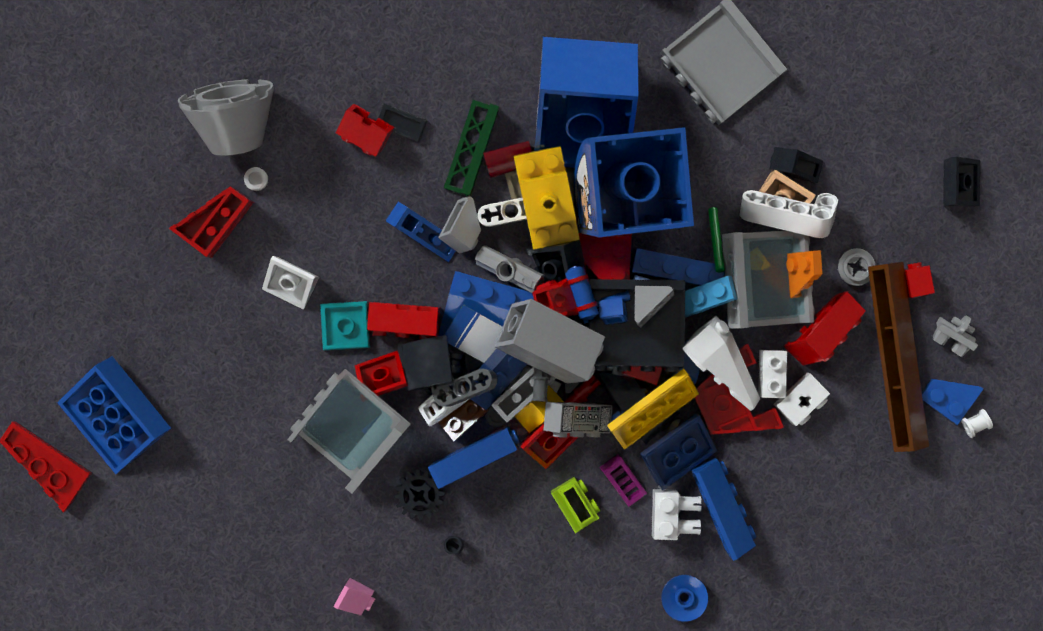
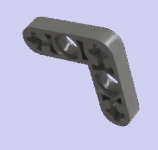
[431,369,497,407]

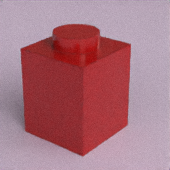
[905,262,935,298]

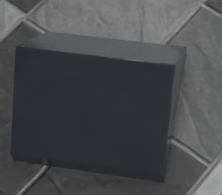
[943,157,980,206]

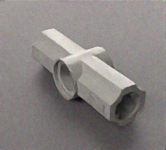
[475,245,545,293]

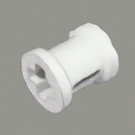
[961,409,993,438]

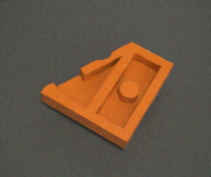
[786,250,822,298]

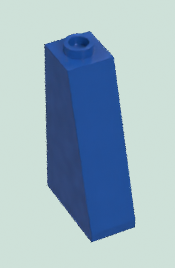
[428,426,520,489]

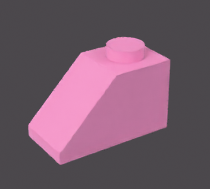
[334,578,375,615]

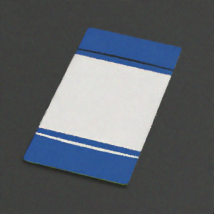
[444,305,526,380]

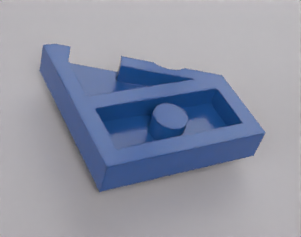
[922,379,983,425]

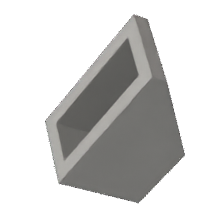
[438,196,481,253]

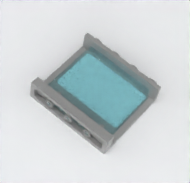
[722,231,815,329]
[287,369,410,494]

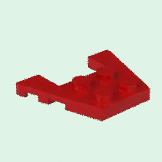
[695,344,784,435]

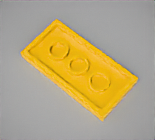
[607,368,699,449]

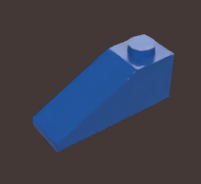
[386,202,456,262]

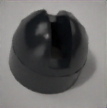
[444,536,464,555]

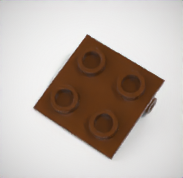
[429,382,489,442]

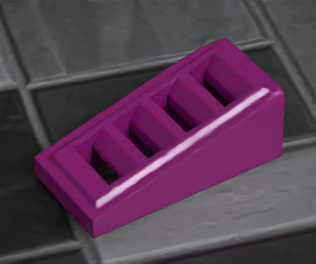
[600,454,647,507]

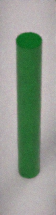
[708,207,725,273]

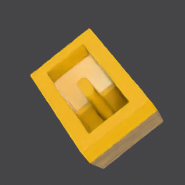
[514,385,564,433]

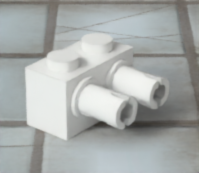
[652,489,701,540]

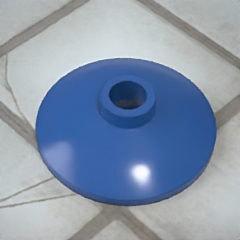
[661,575,708,622]

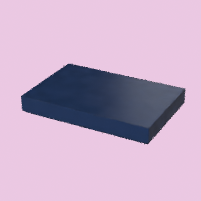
[640,413,718,491]

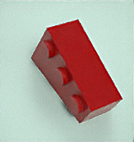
[169,186,254,258]
[783,291,866,366]
[367,302,441,339]

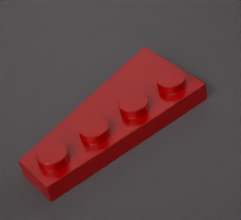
[0,421,92,513]

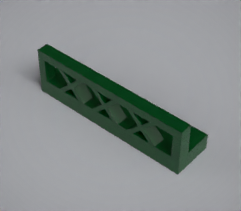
[444,100,499,196]

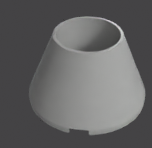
[178,79,274,155]

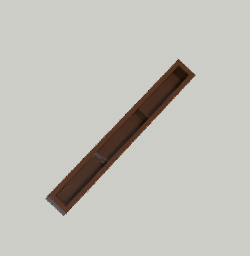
[868,262,929,452]

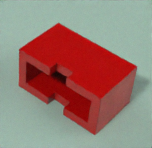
[336,104,394,157]

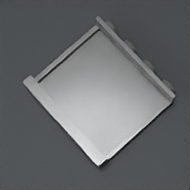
[660,0,787,125]

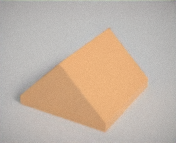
[759,170,815,203]

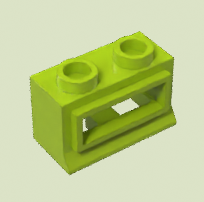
[551,477,600,534]

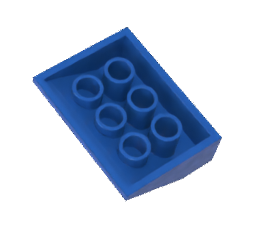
[438,271,534,336]
[57,356,171,474]

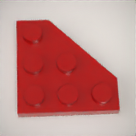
[576,216,632,280]

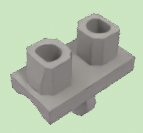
[933,316,978,357]

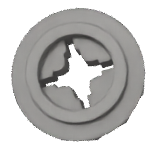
[837,248,875,286]

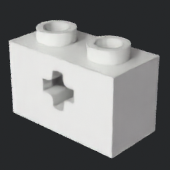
[758,350,787,398]
[773,373,830,426]

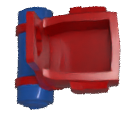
[532,266,599,320]

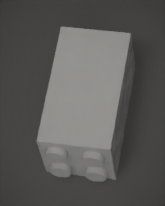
[495,299,605,384]

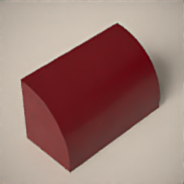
[483,141,532,178]

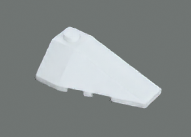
[682,316,760,411]

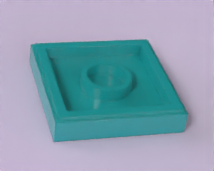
[320,301,370,350]

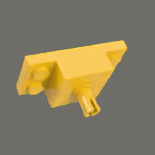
[514,146,580,250]

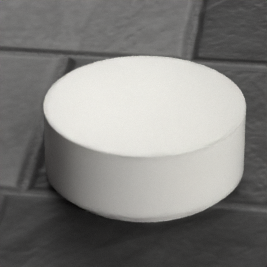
[244,167,268,191]

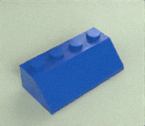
[691,458,756,561]

